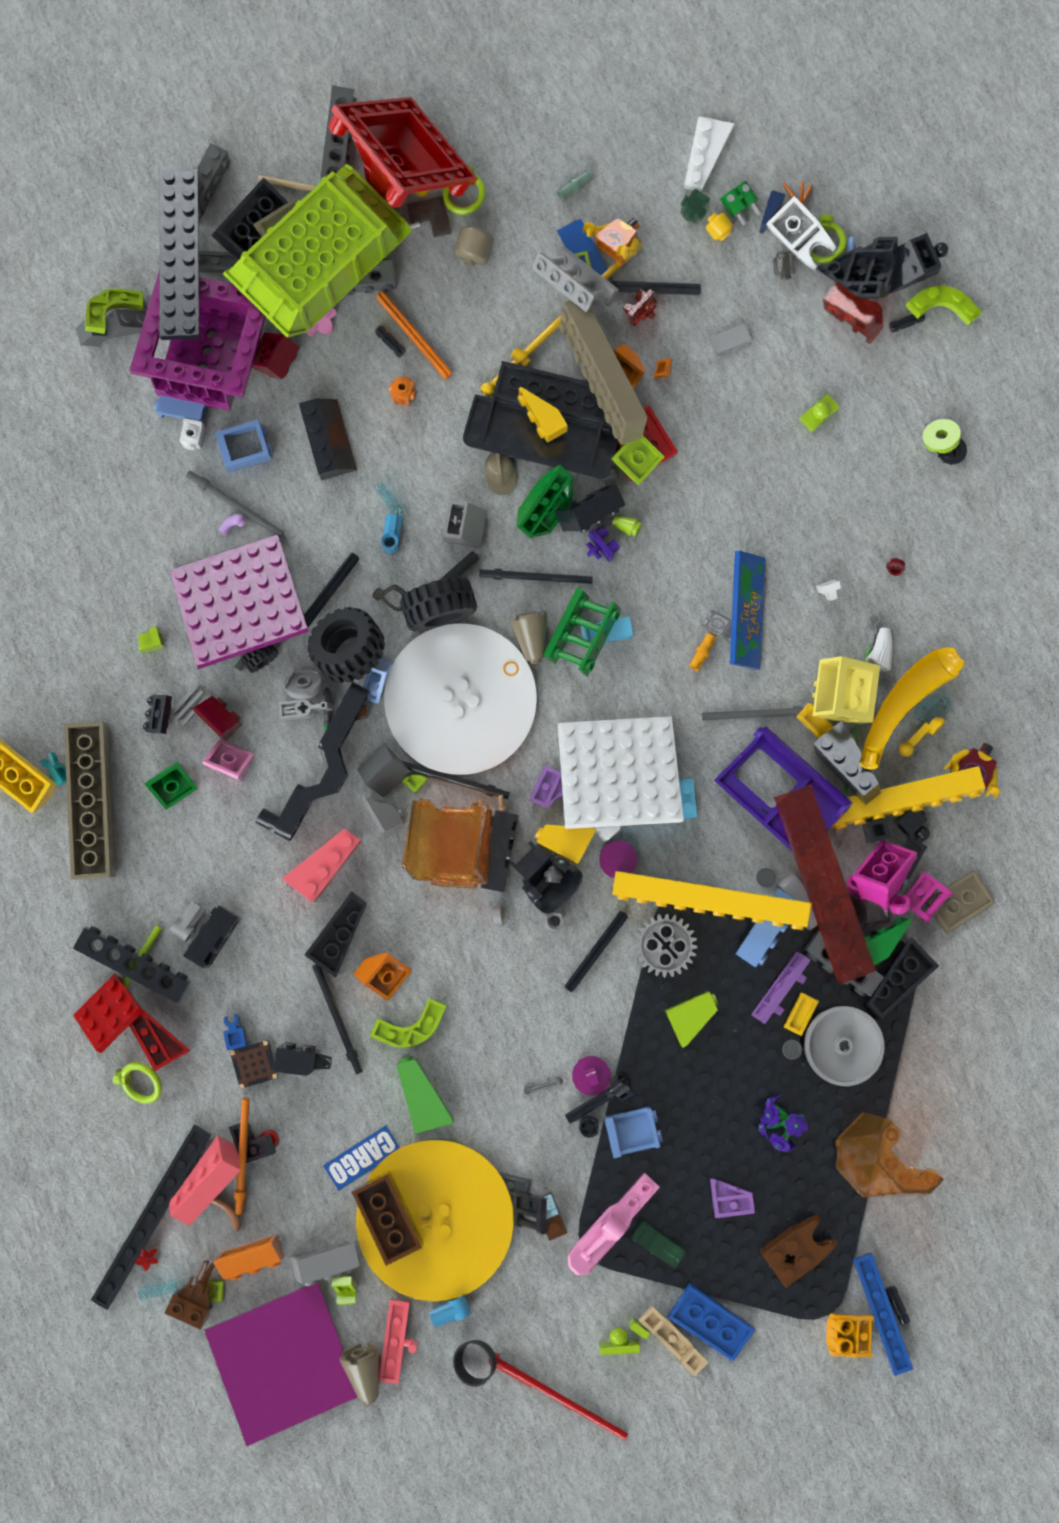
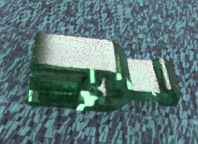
[631,1221,686,1269]

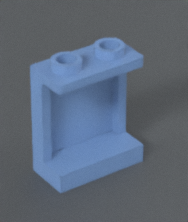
[155,395,208,424]
[604,1106,662,1158]

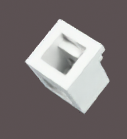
[180,418,206,450]

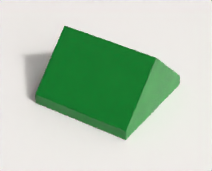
[144,762,198,810]

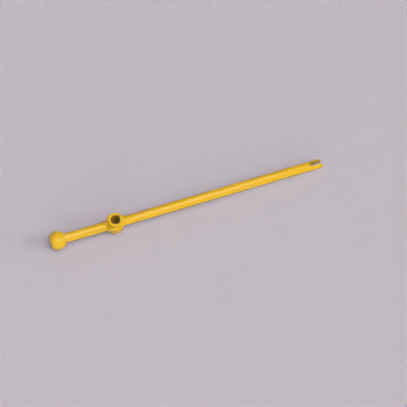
[480,241,642,397]

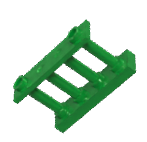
[543,588,621,677]

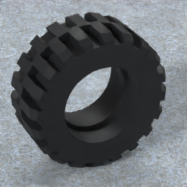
[400,576,477,632]
[307,607,385,683]

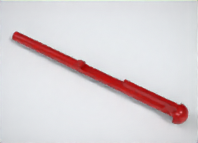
[489,1353,628,1441]

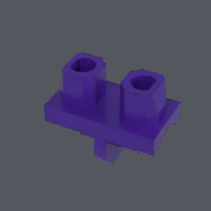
[586,526,620,562]

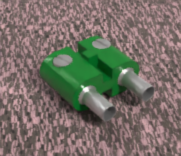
[720,181,763,227]

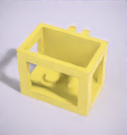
[812,656,880,725]

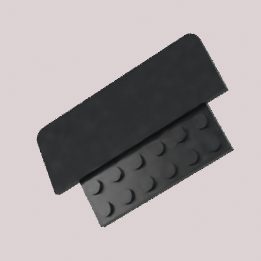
[463,361,618,479]

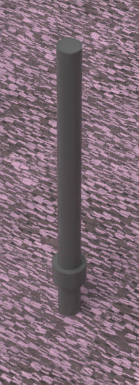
[186,471,284,538]
[702,706,804,720]

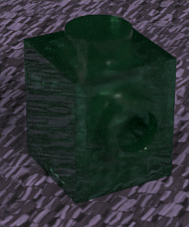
[680,188,710,224]

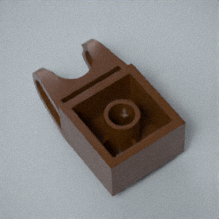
[759,1215,838,1288]

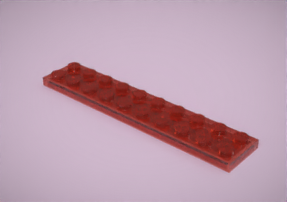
[774,785,876,984]

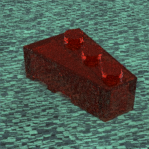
[823,283,883,344]

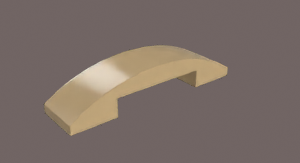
[639,1305,709,1377]

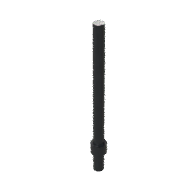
[479,568,593,584]
[401,760,510,799]
[312,964,363,1075]

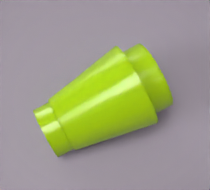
[613,515,642,537]

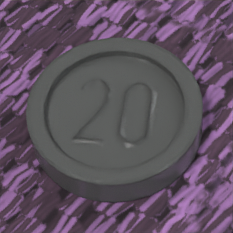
[756,868,776,887]
[782,1040,802,1060]

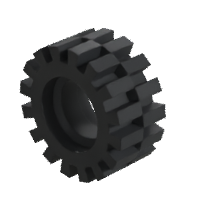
[241,644,279,673]

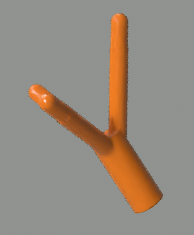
[783,181,813,206]

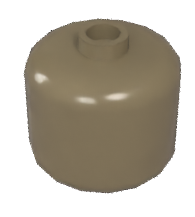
[454,226,494,266]

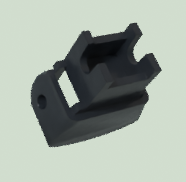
[509,841,583,914]

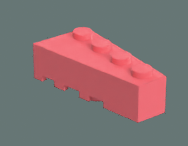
[169,1136,241,1226]

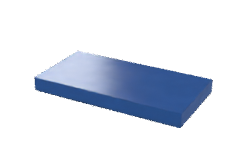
[667,1283,756,1362]

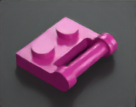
[906,872,953,924]

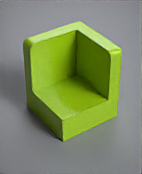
[138,626,165,654]

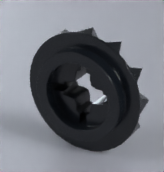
[937,436,967,466]

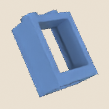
[215,419,273,473]

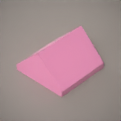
[202,739,254,781]

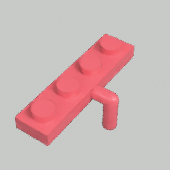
[379,1298,418,1384]

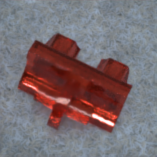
[623,289,657,326]

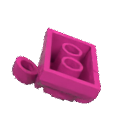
[847,840,917,914]

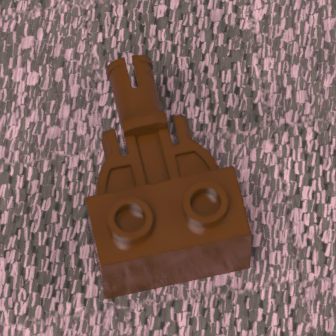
[165,1260,215,1330]

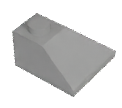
[362,798,405,836]

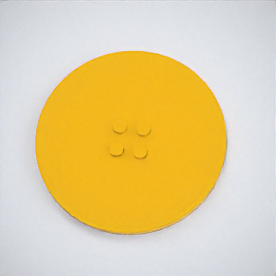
[356,1139,513,1301]

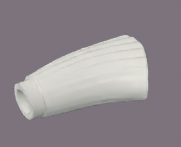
[866,628,893,672]

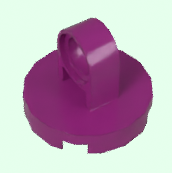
[572,1056,611,1096]

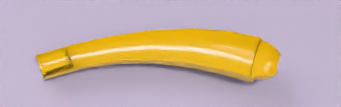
[859,647,965,770]

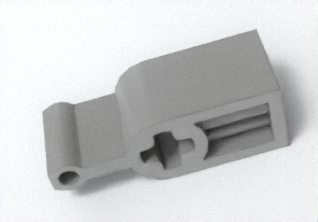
[278,699,333,721]

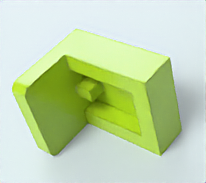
[332,1275,357,1305]

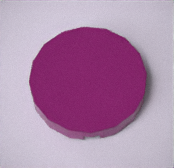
[599,840,638,878]

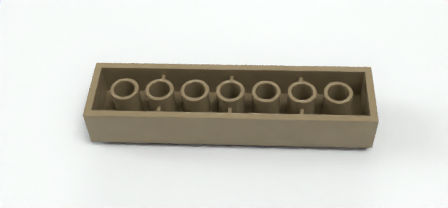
[559,300,647,445]
[64,722,116,880]

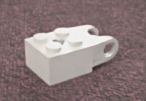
[767,196,837,270]

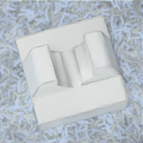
[816,580,841,601]

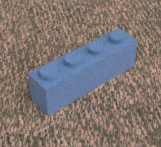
[736,888,797,967]

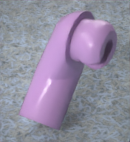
[219,514,246,536]

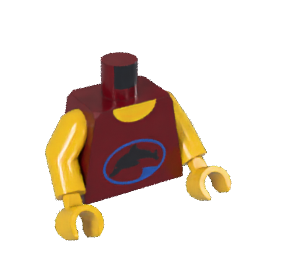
[943,743,1000,800]

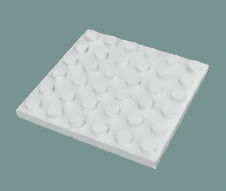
[558,716,683,829]

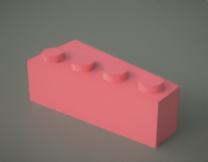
[282,829,362,903]

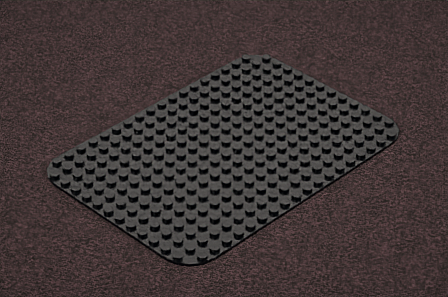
[578,904,916,1320]

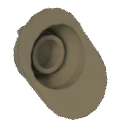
[485,453,516,495]

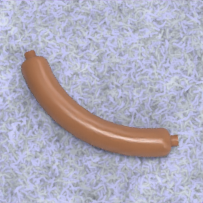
[211,1197,241,1231]

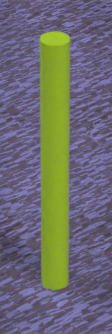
[123,925,163,988]

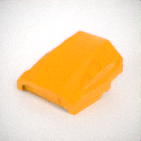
[826,1313,874,1358]

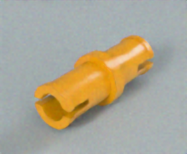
[688,633,717,672]

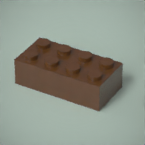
[352,1171,424,1266]

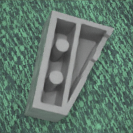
[290,1241,360,1286]

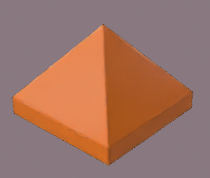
[653,358,672,379]

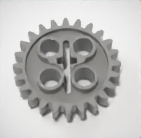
[634,914,697,977]

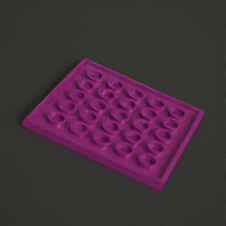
[204,1281,357,1447]

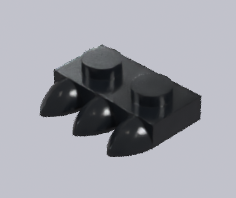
[142,695,172,734]

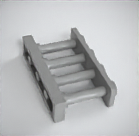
[532,246,619,312]

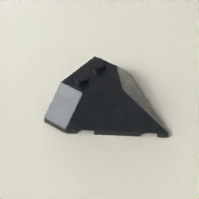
[816,237,898,299]

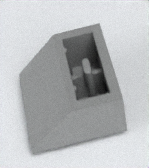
[442,499,487,548]

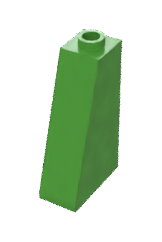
[396,1056,454,1134]

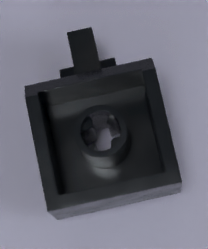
[273,1042,333,1076]

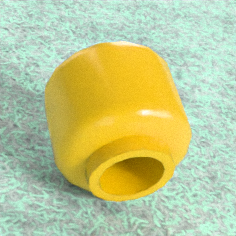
[706,212,733,241]

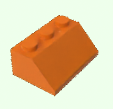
[214,1234,284,1281]

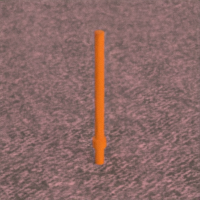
[234,1098,250,1215]

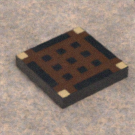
[229,1040,278,1089]

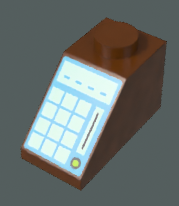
[541,1192,567,1241]

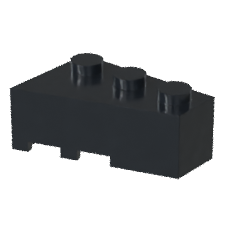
[554,485,625,533]
[183,906,241,968]

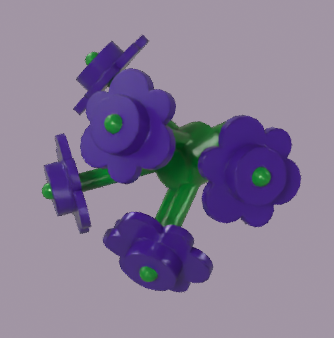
[758,1094,808,1152]

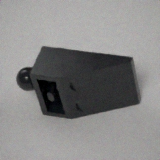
[888,233,949,295]

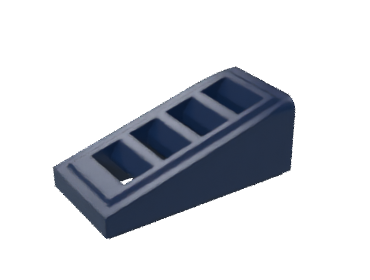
[759,190,785,233]

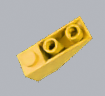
[518,387,568,442]

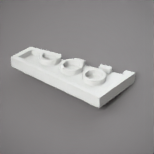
[684,116,735,192]

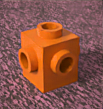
[389,376,417,407]

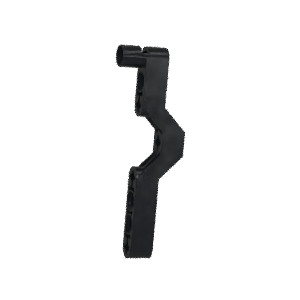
[256,682,371,842]

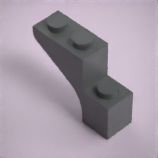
[76,309,146,347]

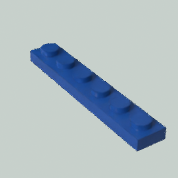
[852,1252,913,1376]

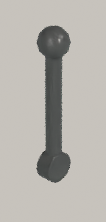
[523,1077,563,1094]

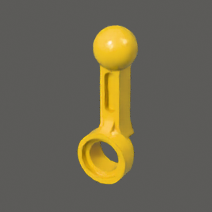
[898,716,946,757]

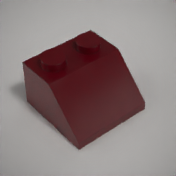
[252,332,300,380]
[192,696,242,741]

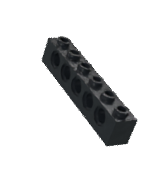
[72,926,191,1003]

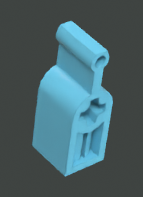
[581,617,633,642]

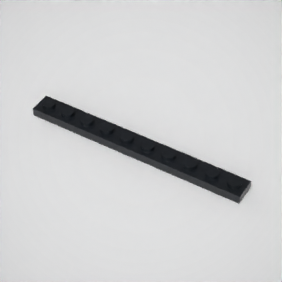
[90,1124,212,1310]

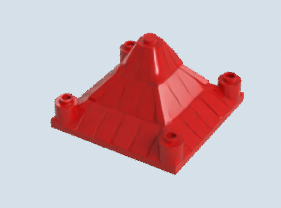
[328,97,478,207]

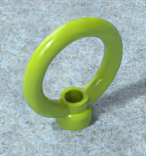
[443,165,486,215]
[810,214,847,264]
[113,1062,162,1104]

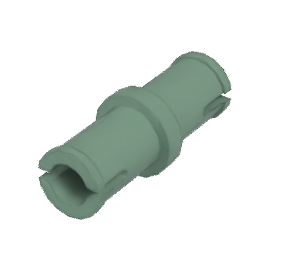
[556,170,593,200]

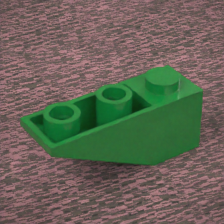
[856,917,912,967]

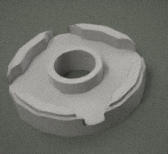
[284,669,324,699]

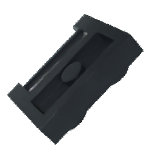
[513,1190,549,1235]

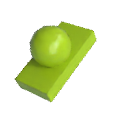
[799,393,840,433]
[599,1327,640,1356]

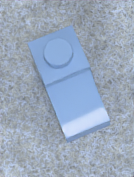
[363,658,392,704]

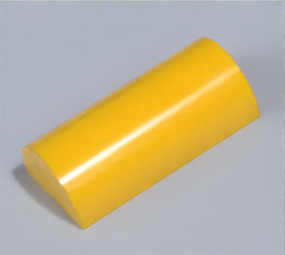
[0,739,57,813]

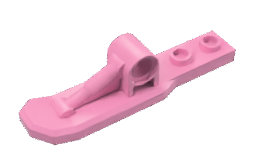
[568,1172,660,1275]

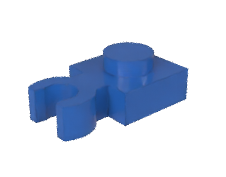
[223,1014,247,1050]

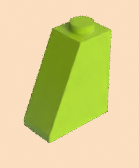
[665,991,718,1047]

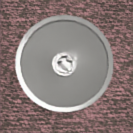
[804,1006,884,1086]

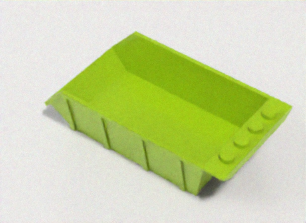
[223,164,413,338]

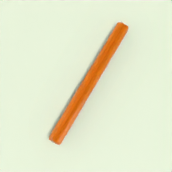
[376,291,452,380]

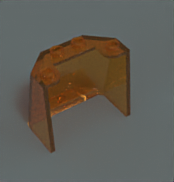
[402,798,492,889]
[836,1112,944,1198]

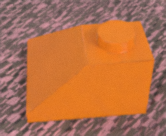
[614,343,646,390]
[353,952,412,1001]

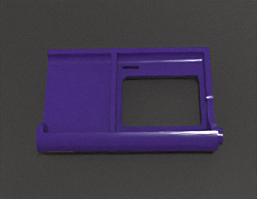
[714,726,853,858]

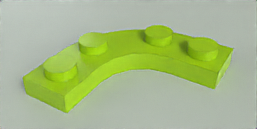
[905,285,983,326]
[85,288,143,334]
[370,998,447,1048]

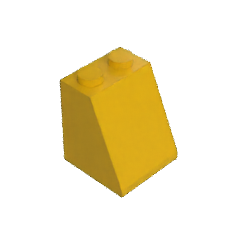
[535,825,596,865]

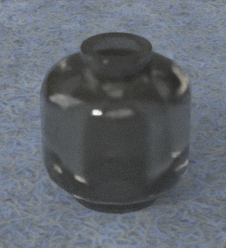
[773,251,798,280]

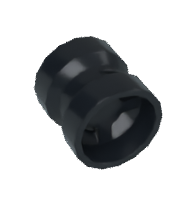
[579,1116,599,1138]

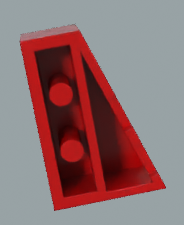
[129,1010,191,1071]

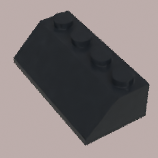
[299,398,357,481]

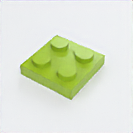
[611,435,664,485]

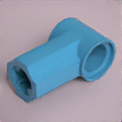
[381,514,403,555]
[429,1294,472,1328]

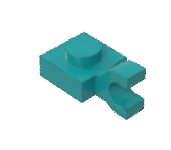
[39,752,67,786]

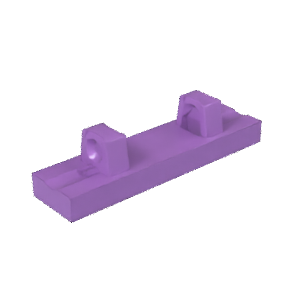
[751,952,811,1024]

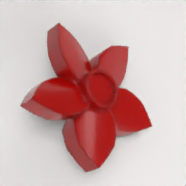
[135,1248,159,1271]

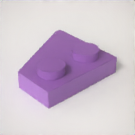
[529,765,563,809]
[710,1178,755,1218]

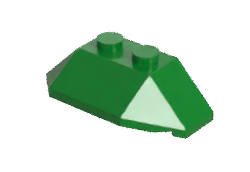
[516,465,573,538]

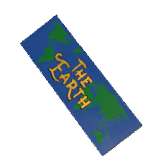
[730,551,765,670]

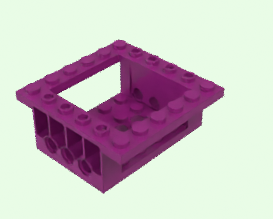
[129,269,266,411]

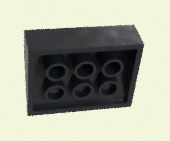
[211,177,288,259]

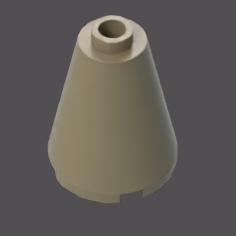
[509,611,547,664]
[339,1343,379,1404]

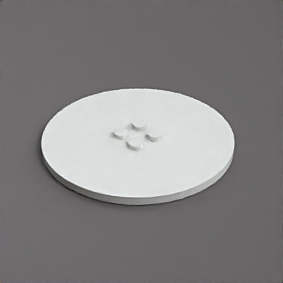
[384,623,537,775]

